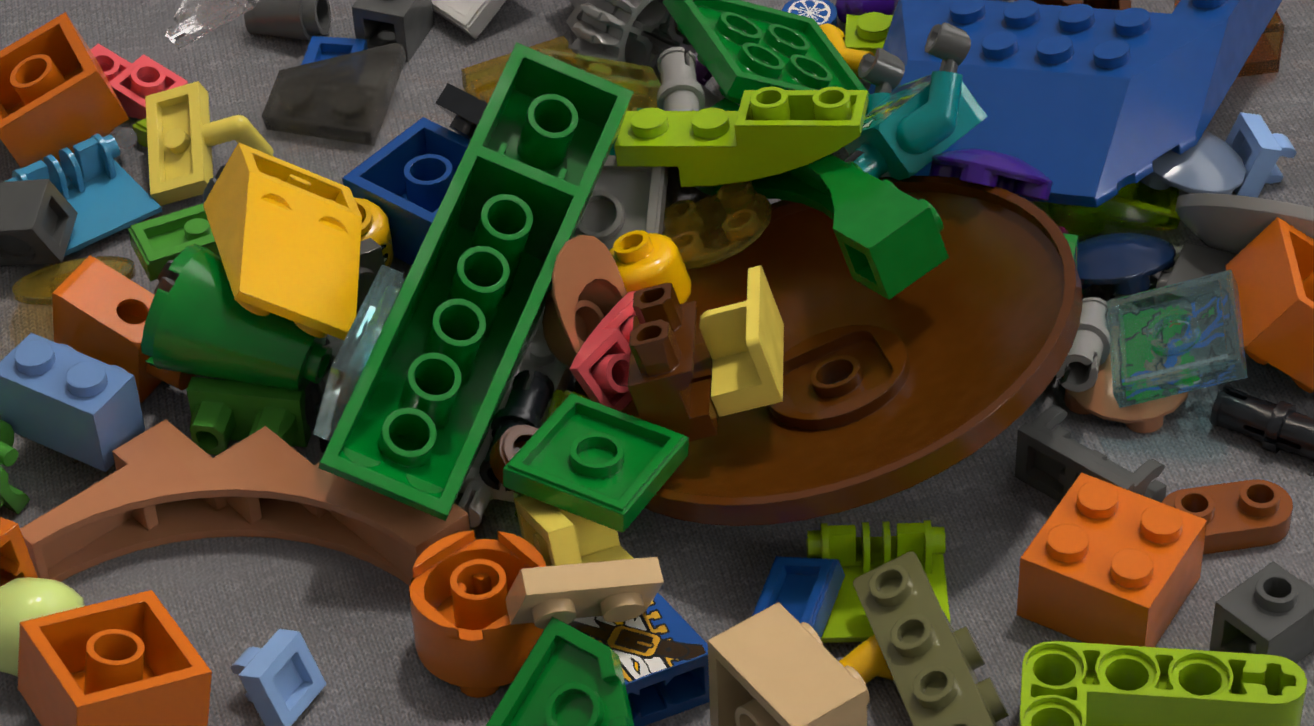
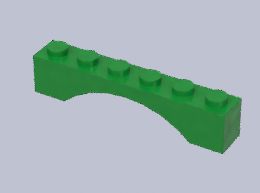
[695,98,949,300]

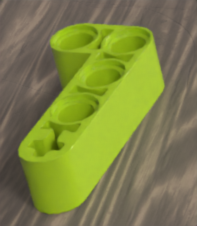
[1018,641,1307,726]

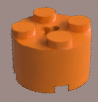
[409,530,546,698]

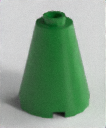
[141,244,332,391]

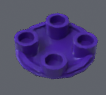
[929,148,1053,201]

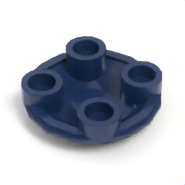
[1077,233,1176,295]

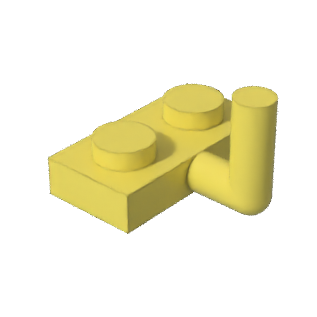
[145,81,273,206]

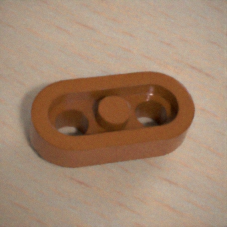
[1161,479,1293,555]

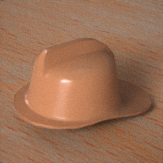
[542,235,628,367]

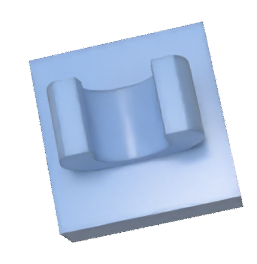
[1225,112,1297,198]
[230,629,327,726]

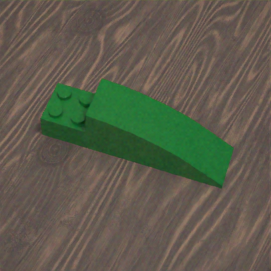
[319,42,634,521]

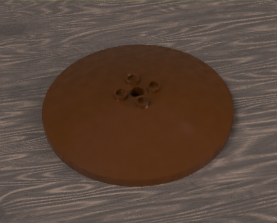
[574,176,1083,526]

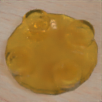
[662,181,773,269]

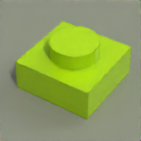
[845,12,893,56]

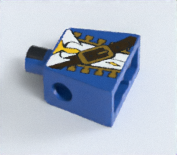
[567,593,710,726]

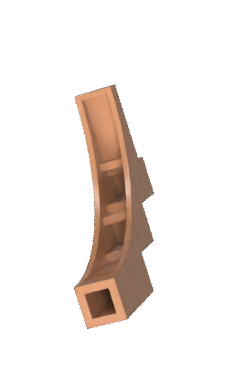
[20,419,470,586]

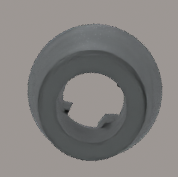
[244,0,331,41]

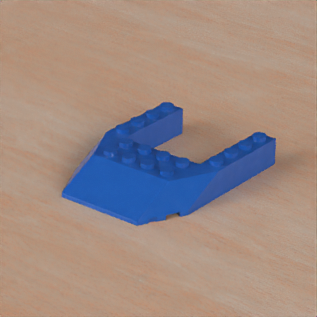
[868,0,1282,208]

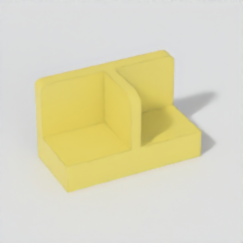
[699,265,784,417]
[514,495,634,566]

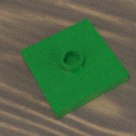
[503,393,689,533]

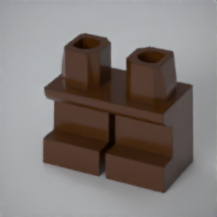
[628,283,718,442]

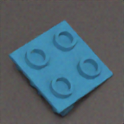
[4,133,162,257]

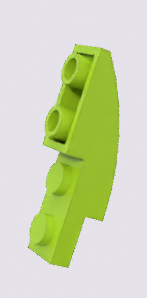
[614,86,869,187]

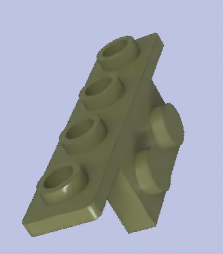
[853,552,1009,726]

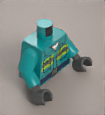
[843,22,987,180]

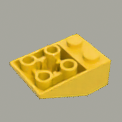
[203,142,362,342]

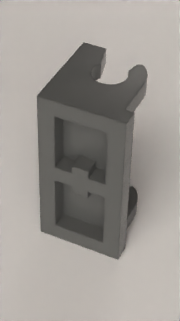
[1015,405,1167,502]

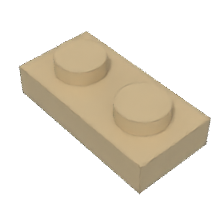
[505,556,664,629]

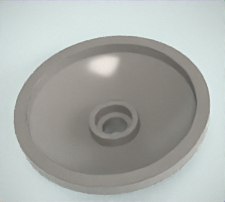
[1175,193,1314,254]

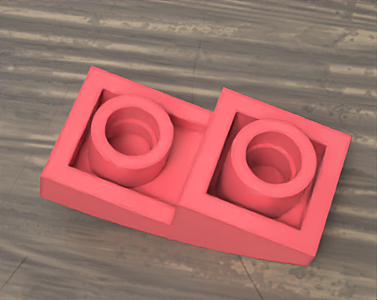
[91,43,188,119]
[569,291,636,411]

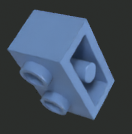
[0,333,146,472]

